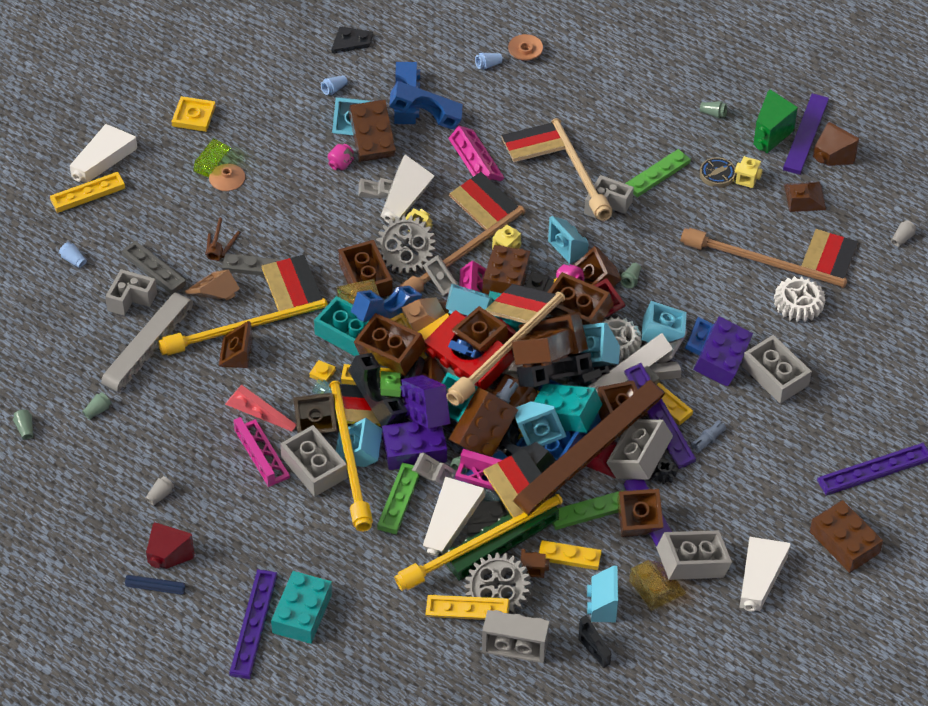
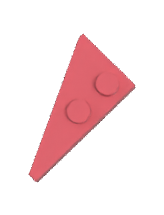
[225,385,296,431]

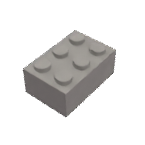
[742,335,812,403]
[607,420,673,480]
[280,425,347,497]
[656,530,732,580]
[482,610,549,663]

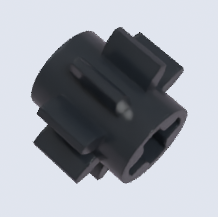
[652,459,677,485]

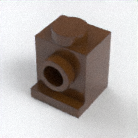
[521,549,550,578]

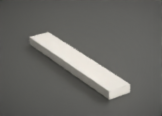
[587,333,673,387]

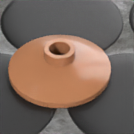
[508,34,543,60]
[209,164,245,191]

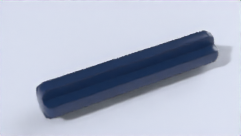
[125,575,186,595]

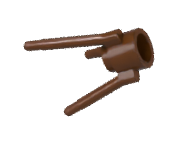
[205,217,240,261]

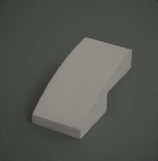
[358,178,393,198]
[412,453,457,487]

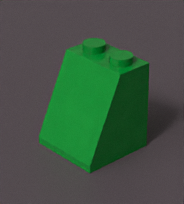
[753,90,798,153]

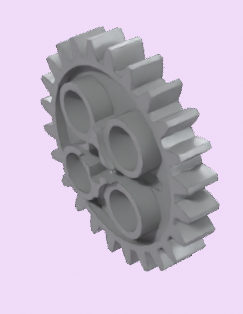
[376,215,436,275]
[464,553,532,614]

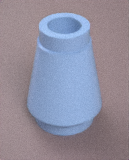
[475,53,502,70]
[321,75,348,95]
[59,242,87,268]

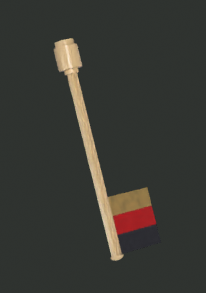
[501,118,612,221]
[446,284,565,406]

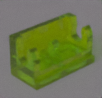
[193,138,230,178]

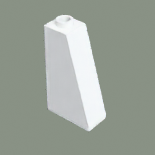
[70,124,137,183]
[381,155,434,223]
[423,477,486,556]
[740,537,790,612]

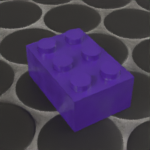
[693,316,753,386]
[400,375,450,428]
[382,421,447,470]

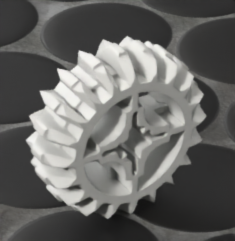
[774,276,825,322]
[602,316,642,363]

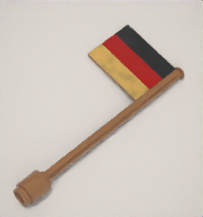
[398,172,525,293]
[680,228,858,288]

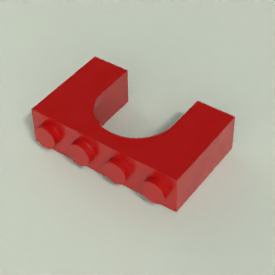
[424,310,514,390]

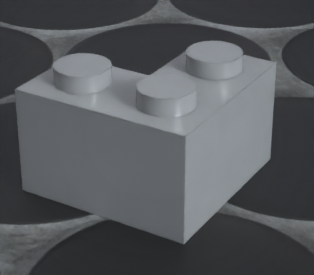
[584,175,634,218]
[105,269,157,316]

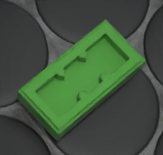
[380,371,401,397]

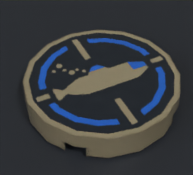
[700,158,736,188]

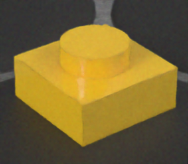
[309,360,336,384]

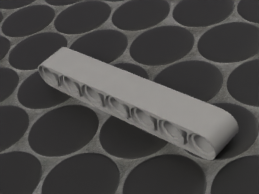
[101,292,193,393]

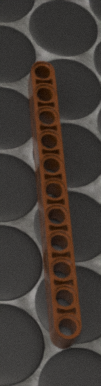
[513,379,665,516]

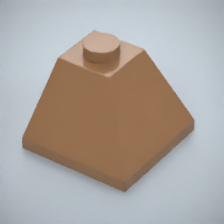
[185,270,240,300]
[402,297,446,332]

